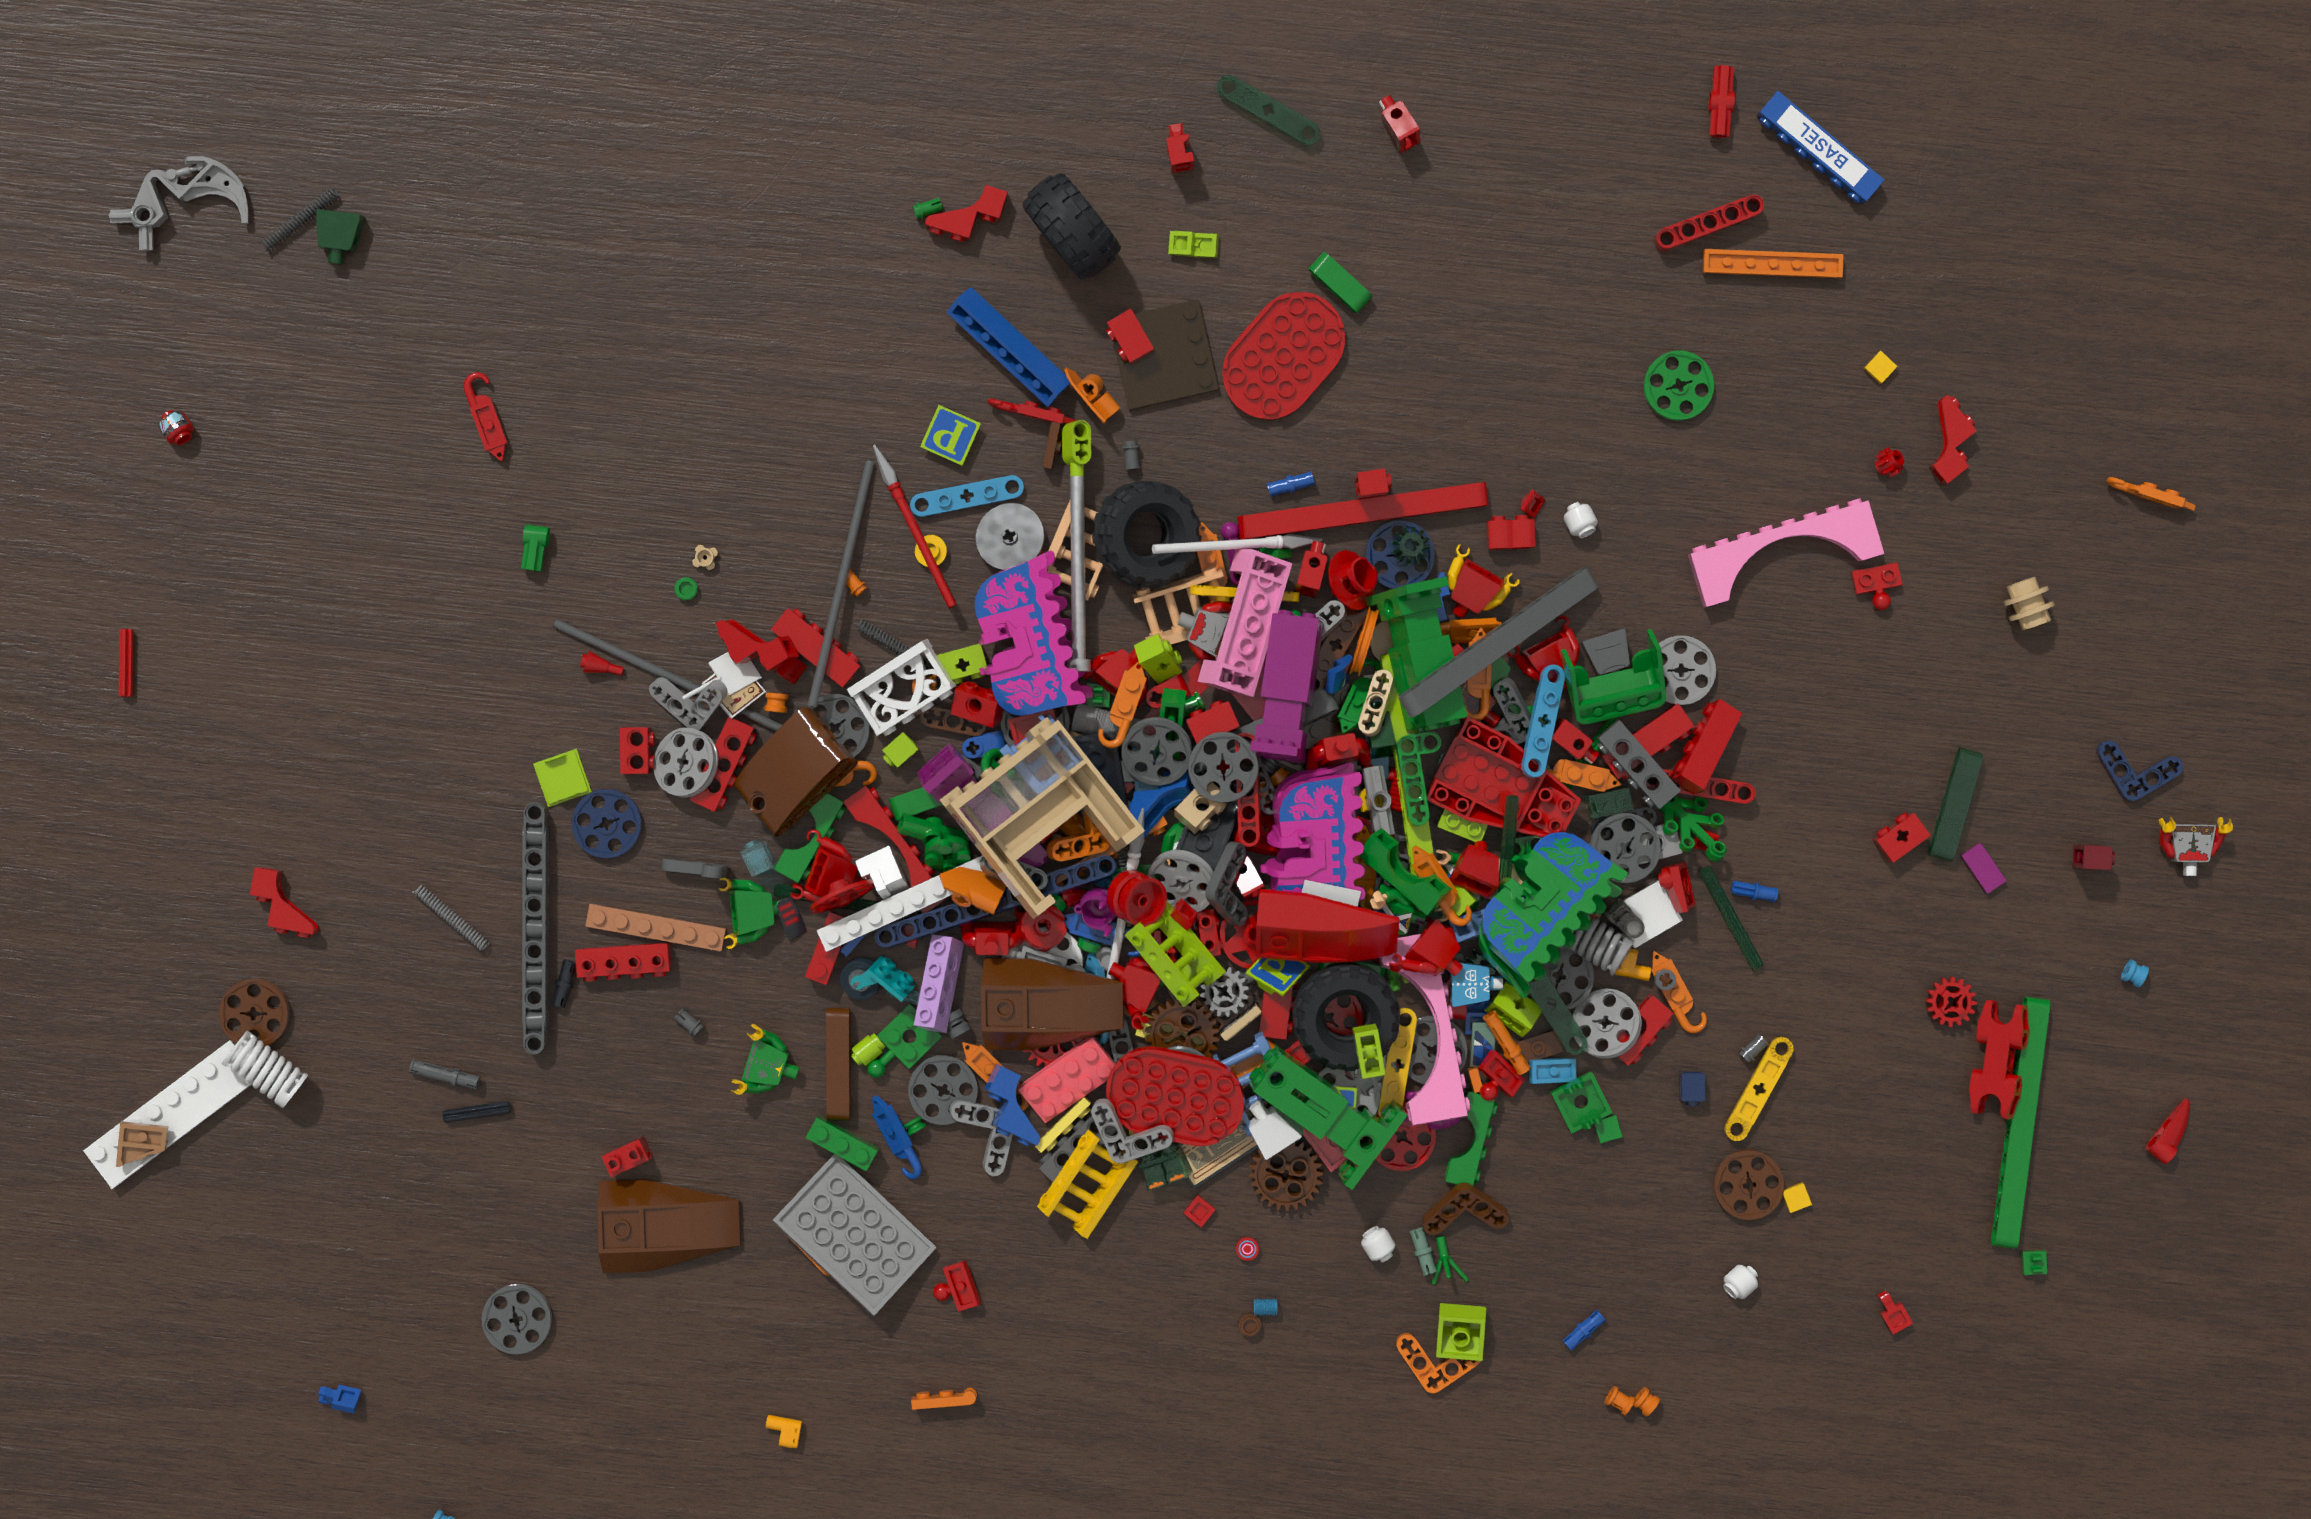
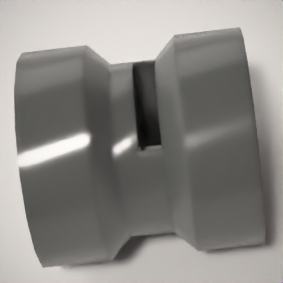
[947,1008,971,1039]

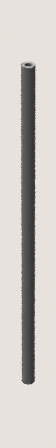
[807,460,875,708]
[553,619,782,731]

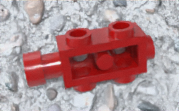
[1188,897,1223,957]

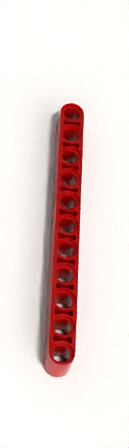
[1237,482,1489,540]

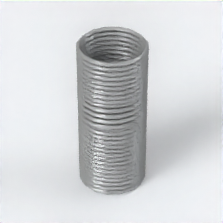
[1071,704,1145,749]

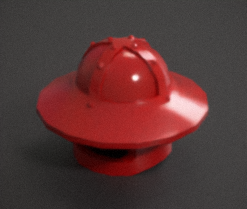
[1328,550,1378,611]

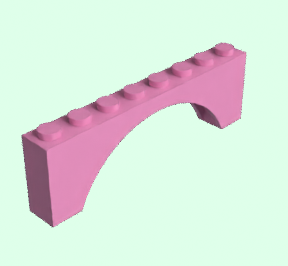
[1688,498,1884,608]
[1379,934,1470,1127]

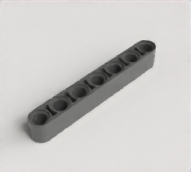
[1192,689,1340,776]

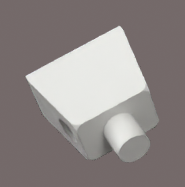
[1249,1100,1304,1160]

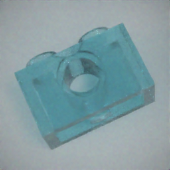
[740,839,777,877]

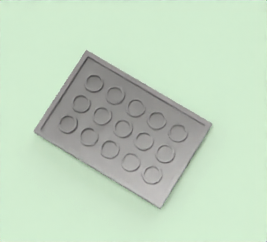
[772,1154,936,1316]

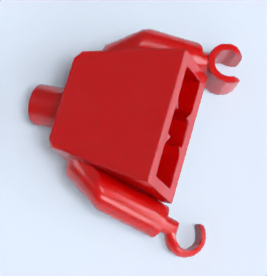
[1507,615,1580,690]
[1078,648,1148,718]
[1306,733,1374,770]
[791,829,862,902]
[961,908,1026,955]
[1389,916,1463,976]
[1108,957,1162,1030]

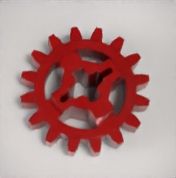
[1925,976,1977,1027]

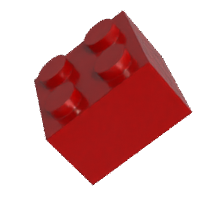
[1186,700,1240,744]

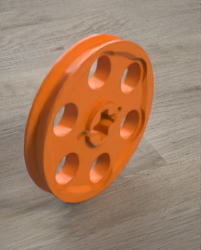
[1349,607,1379,676]

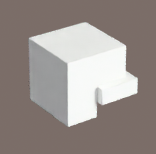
[855,846,910,900]

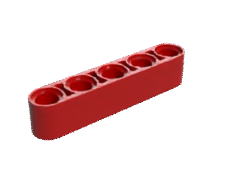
[1654,194,1764,251]
[1235,732,1262,847]
[1646,769,1755,804]

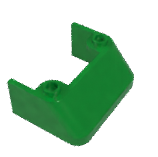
[1561,629,1666,724]

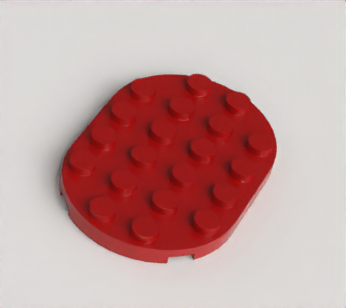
[1222,292,1345,420]
[1106,1046,1245,1146]

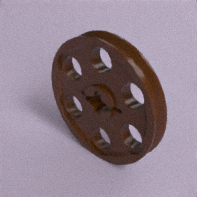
[219,978,290,1047]
[1713,1150,1784,1220]

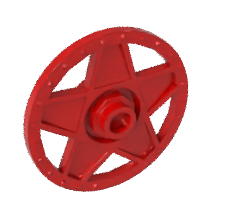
[810,879,875,914]
[1219,900,1259,969]

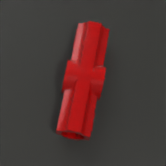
[1708,65,1735,138]

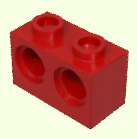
[620,727,655,774]

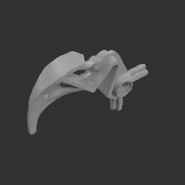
[109,156,249,251]

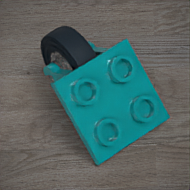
[840,955,917,1002]

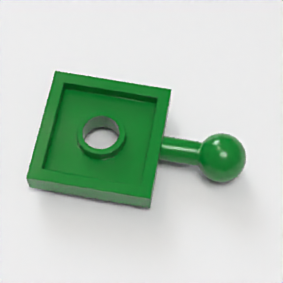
[867,1004,942,1078]

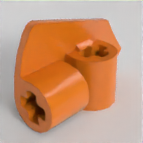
[1064,368,1120,424]
[939,867,1007,915]

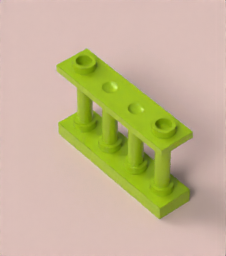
[1125,901,1226,1007]

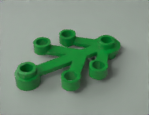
[1659,795,1727,862]

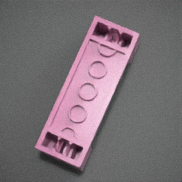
[1197,549,1292,697]

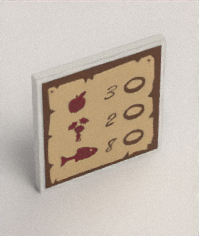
[702,673,766,719]

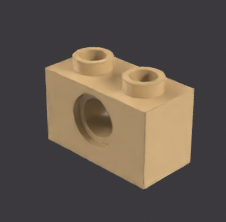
[1174,782,1227,834]

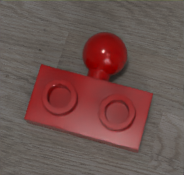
[1851,562,1903,610]
[1478,1050,1525,1101]
[933,1260,981,1312]

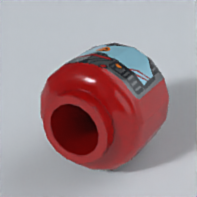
[158,410,194,445]

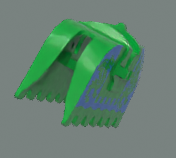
[1479,832,1628,999]

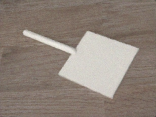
[682,652,762,700]

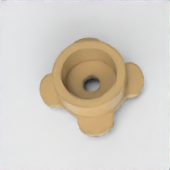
[693,545,718,570]

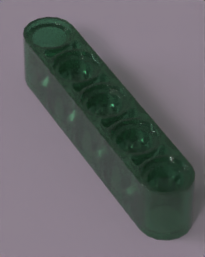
[1928,747,1983,862]

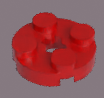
[1019,905,1066,952]

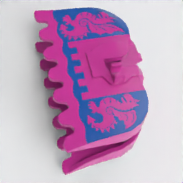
[975,550,1093,716]
[1261,761,1365,907]

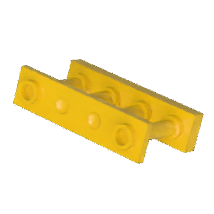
[1037,1129,1138,1239]

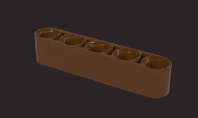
[826,1008,851,1121]

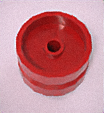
[1107,870,1167,927]

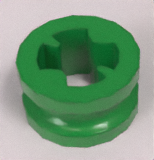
[903,1116,926,1136]

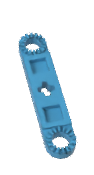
[910,475,1024,517]
[1521,665,1565,778]

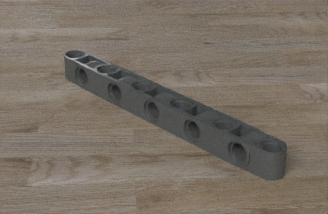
[522,802,549,1055]

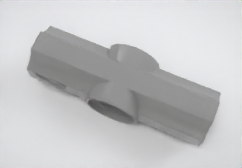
[1362,765,1395,835]

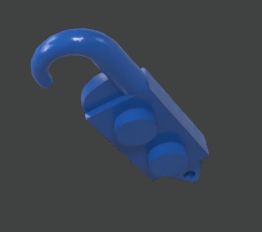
[1063,913,1141,957]
[872,1095,922,1180]

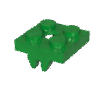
[1550,1071,1613,1134]

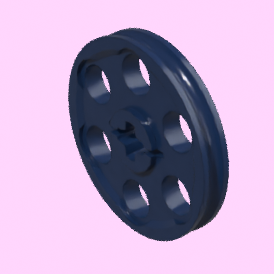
[1365,520,1435,589]
[572,789,642,858]

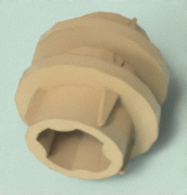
[2003,577,2055,630]

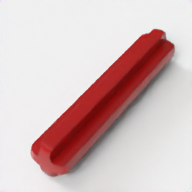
[119,629,134,697]

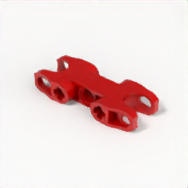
[1969,1000,2030,1119]

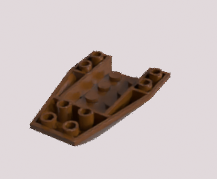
[981,958,1124,1050]
[597,1179,741,1273]

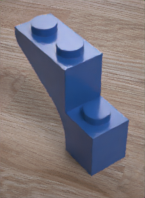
[1129,769,1195,838]
[984,1064,1040,1147]

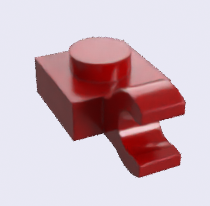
[1878,1290,1913,1335]

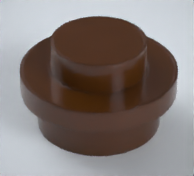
[1238,1314,1262,1337]

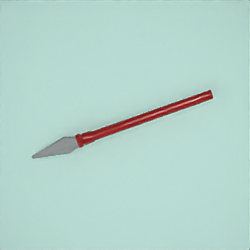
[873,444,957,609]

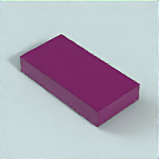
[1960,842,2007,894]

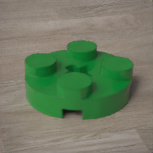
[925,835,971,872]

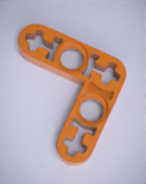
[1046,810,1110,861]
[1396,1333,1480,1393]

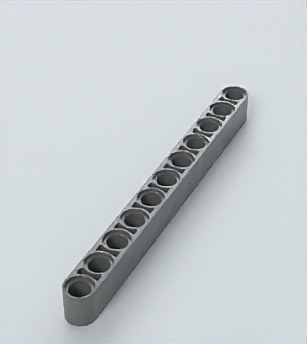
[1398,566,1599,718]

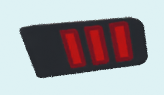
[777,896,806,940]

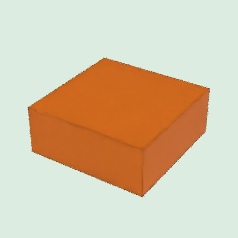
[1467,1067,1482,1093]

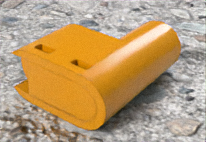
[1615,949,1651,981]
[766,1415,802,1448]

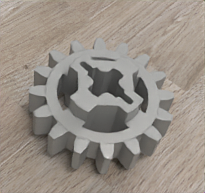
[1200,967,1251,1017]

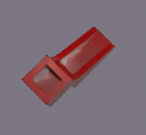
[925,185,1008,243]
[1929,395,1977,485]
[715,619,799,671]
[250,867,319,938]

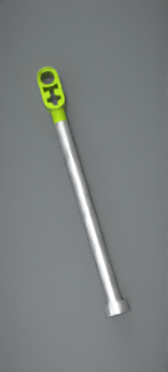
[1062,420,1091,672]

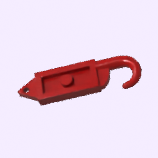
[463,372,509,461]
[987,398,1078,425]

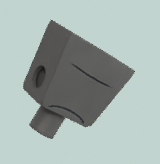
[1580,628,1630,675]

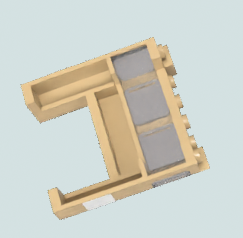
[940,717,1145,919]

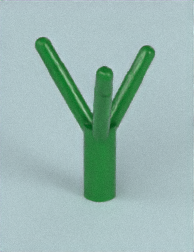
[1432,1236,1469,1285]

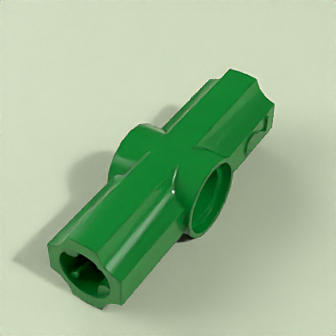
[897,814,969,845]

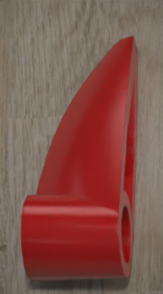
[2145,1098,2190,1164]

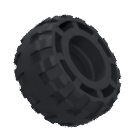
[1022,173,1121,280]
[1092,481,1201,588]
[1293,962,1400,1071]

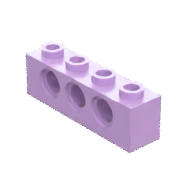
[914,935,964,1033]

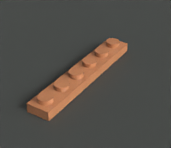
[585,903,727,951]

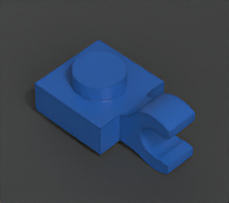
[318,1385,361,1414]

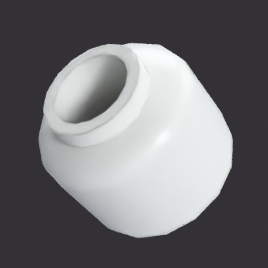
[1563,502,1598,538]
[1361,1226,1396,1262]
[1723,1265,1758,1299]

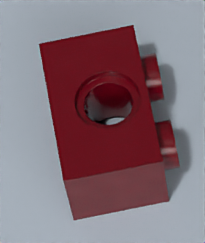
[2072,844,2115,870]

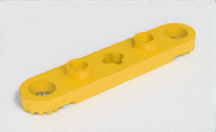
[1190,585,1299,602]
[1378,1008,1417,1117]
[1724,1037,1794,1141]

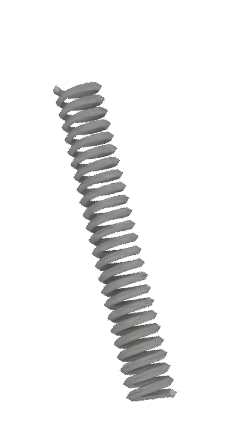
[412,885,490,951]

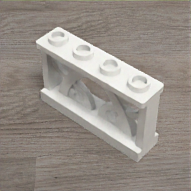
[847,639,956,736]

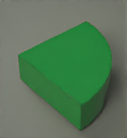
[1260,547,1293,559]

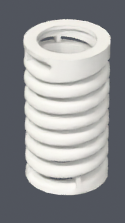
[221,1030,308,1108]

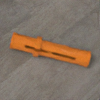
[1483,1010,1531,1075]

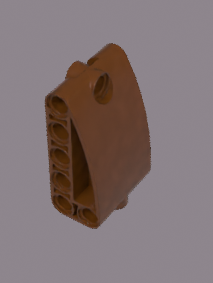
[733,707,858,837]

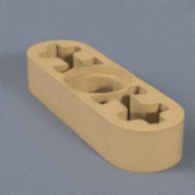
[1358,670,1395,737]

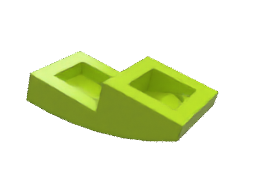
[1168,231,1219,258]

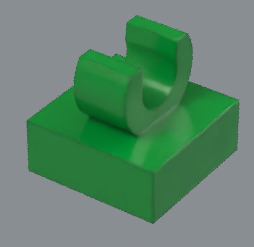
[1086,683,1110,707]
[2021,1250,2047,1275]

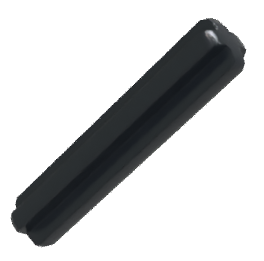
[443,1101,511,1123]

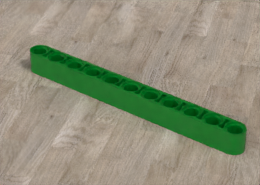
[1991,996,2050,1249]

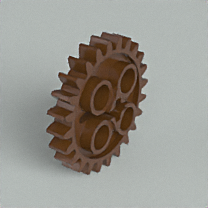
[1145,998,1220,1058]
[1248,1140,1324,1211]

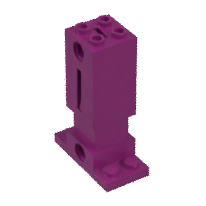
[1250,610,1324,764]
[916,742,1047,868]

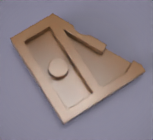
[116,1121,169,1167]

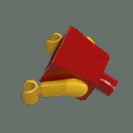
[1448,544,1520,618]

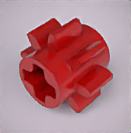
[1875,447,1904,478]

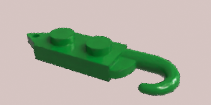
[1338,659,1382,735]

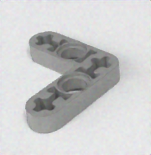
[649,677,728,730]
[1091,1099,1174,1163]
[949,1100,1013,1176]

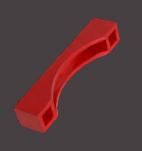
[844,785,947,914]

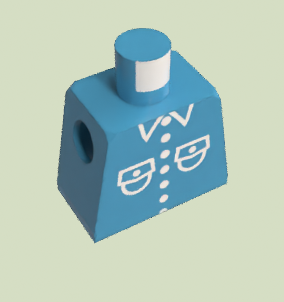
[1450,962,1503,1007]

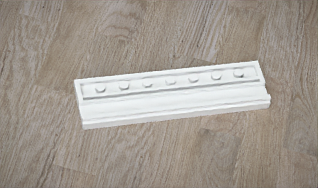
[83,1040,255,1190]

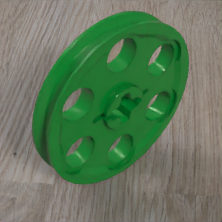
[1644,350,1714,421]

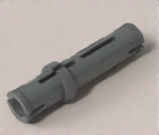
[409,1059,481,1090]

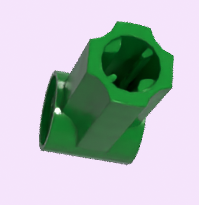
[521,524,550,572]

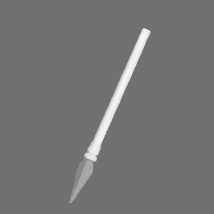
[1152,534,1323,554]
[1106,808,1144,980]

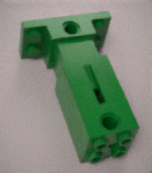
[1365,576,1468,733]
[1249,1045,1407,1190]

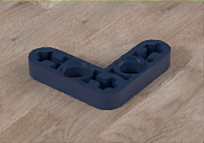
[2096,741,2183,801]

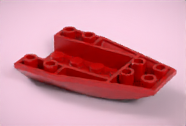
[1426,716,1581,837]
[1255,889,1399,963]

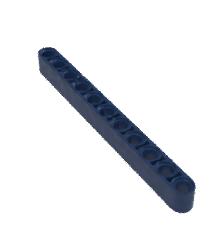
[875,855,1118,949]

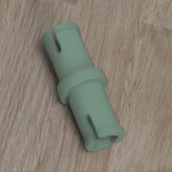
[1409,1227,1437,1276]

